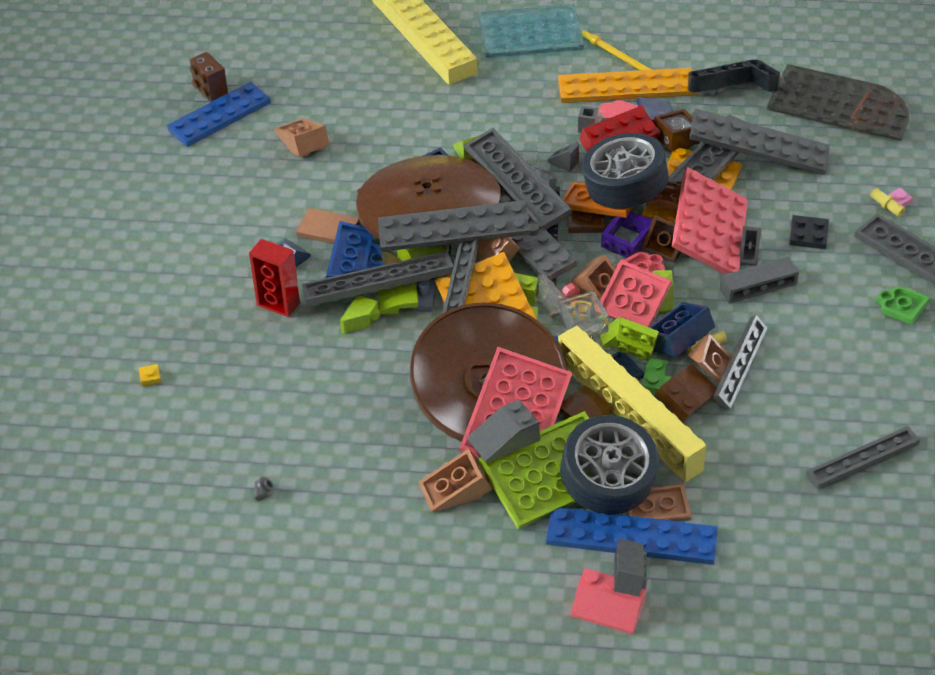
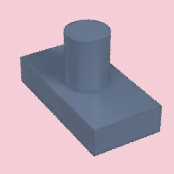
[414,280,436,312]

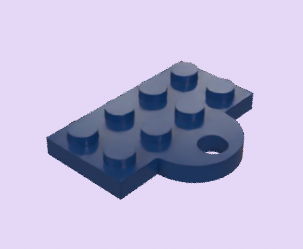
[326,221,387,278]

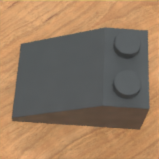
[467,400,540,464]

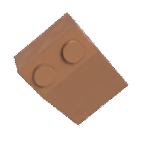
[274,118,330,157]
[418,448,494,513]

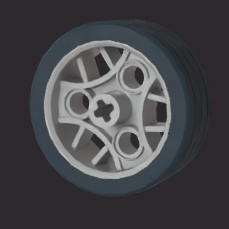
[582,133,669,209]
[560,415,659,515]

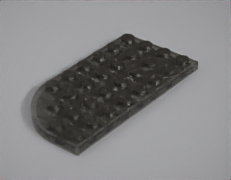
[767,64,909,141]

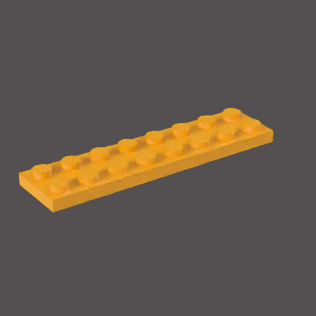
[558,68,696,103]

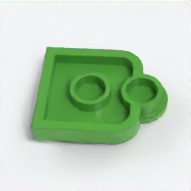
[877,287,930,325]

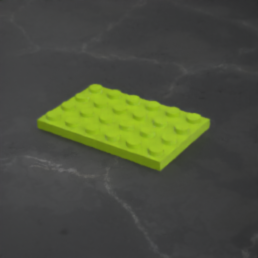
[478,411,615,529]

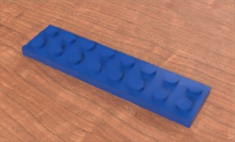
[546,508,718,565]

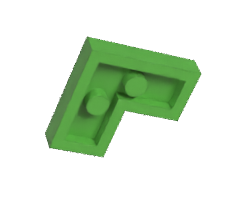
[641,357,672,394]

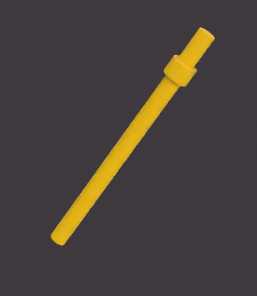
[581,30,652,70]

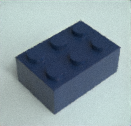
[649,302,716,357]

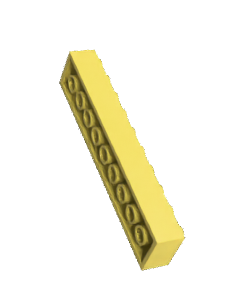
[372,0,478,85]
[558,325,706,483]

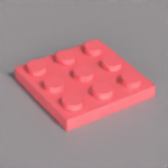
[596,260,672,327]

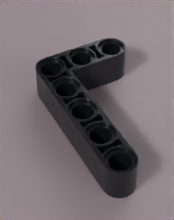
[688,59,780,92]

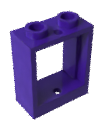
[601,211,652,258]

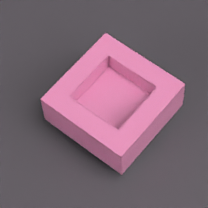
[887,188,913,207]

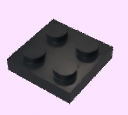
[789,215,829,249]

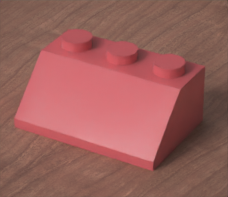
[571,568,647,635]

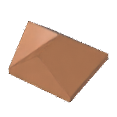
[688,334,732,384]

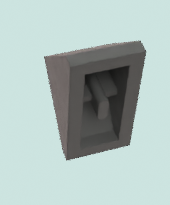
[547,141,580,172]
[740,226,762,265]

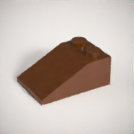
[654,363,717,424]

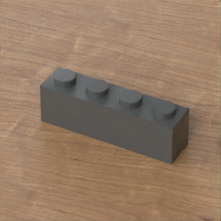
[719,257,799,304]
[614,539,648,597]

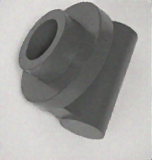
[255,477,274,501]

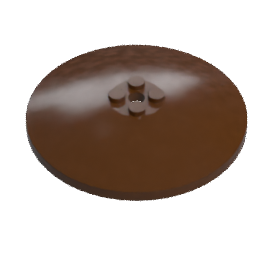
[356,155,501,247]
[410,302,567,442]

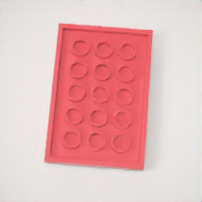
[672,167,748,274]
[459,347,572,458]

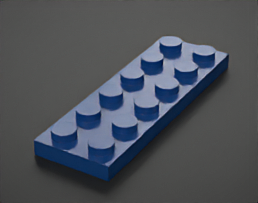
[167,82,271,147]

